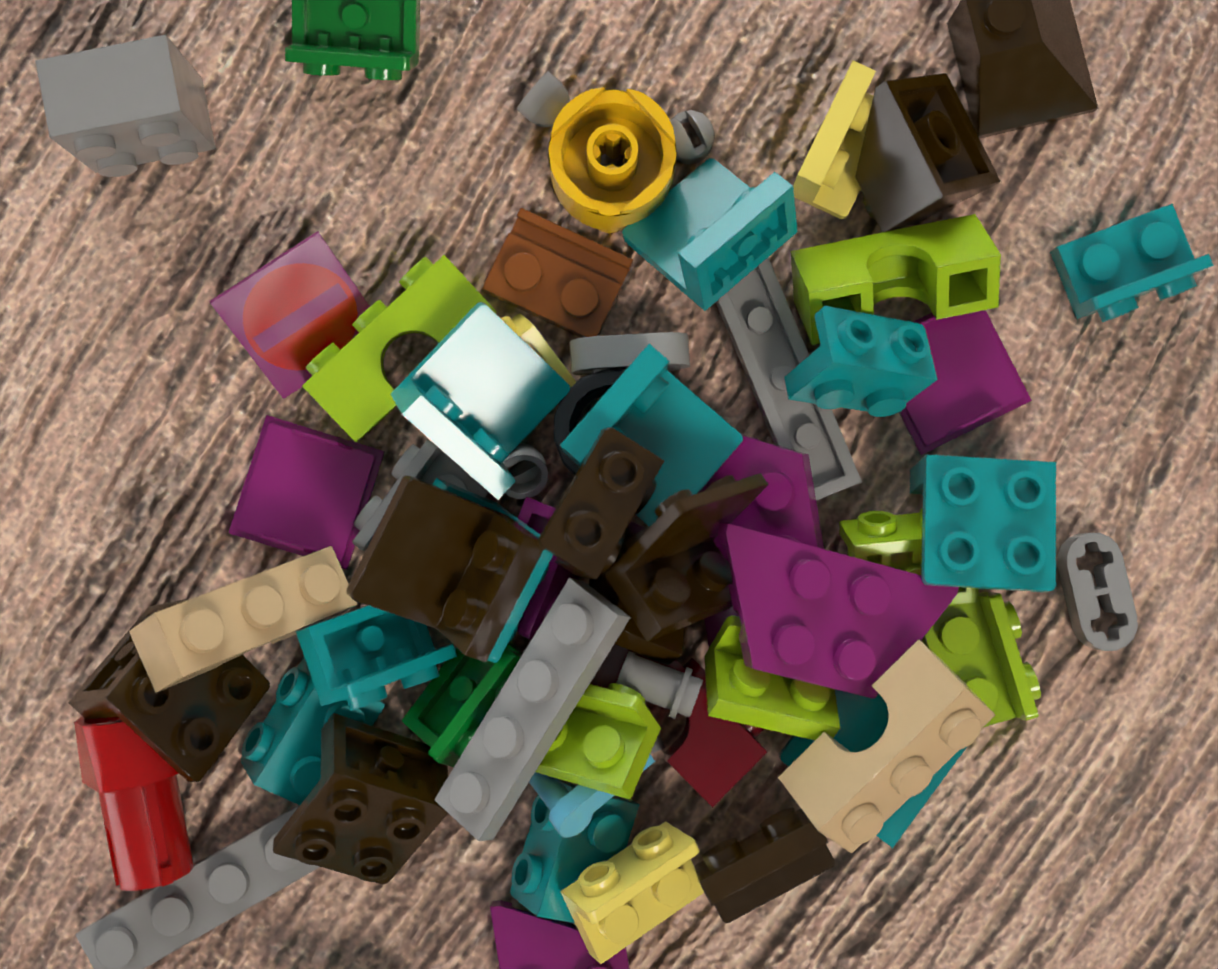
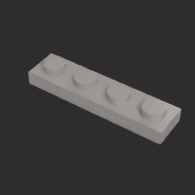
[716,258,862,501]
[434,578,631,841]
[75,805,319,969]

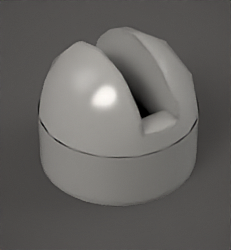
[517,71,570,127]
[670,110,715,164]
[503,443,548,499]

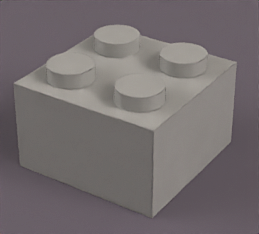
[35,34,216,177]

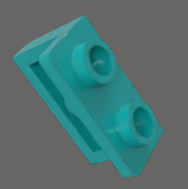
[784,306,938,417]
[296,606,457,711]
[240,657,386,805]
[510,780,640,923]

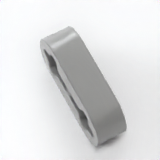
[570,332,690,375]
[1057,533,1138,651]

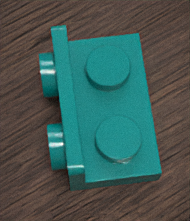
[1050,203,1214,323]

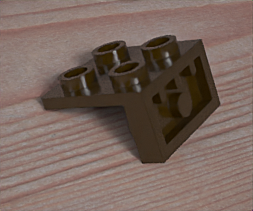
[605,473,769,642]
[347,475,544,662]
[68,599,270,782]
[273,713,448,884]

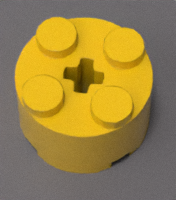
[548,87,676,234]

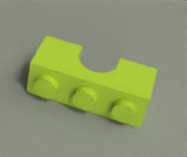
[790,214,1001,345]
[302,255,497,442]

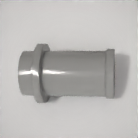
[616,651,703,719]

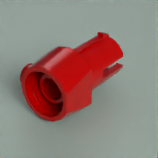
[74,716,194,891]

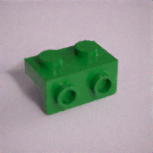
[285,0,420,80]
[401,642,523,767]

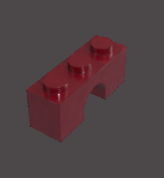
[590,644,767,808]

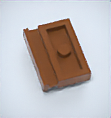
[482,208,633,338]

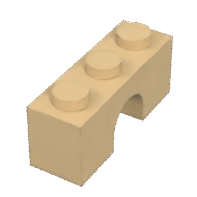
[129,546,358,693]
[778,640,995,854]

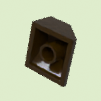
[947,0,1098,139]
[855,73,1001,233]

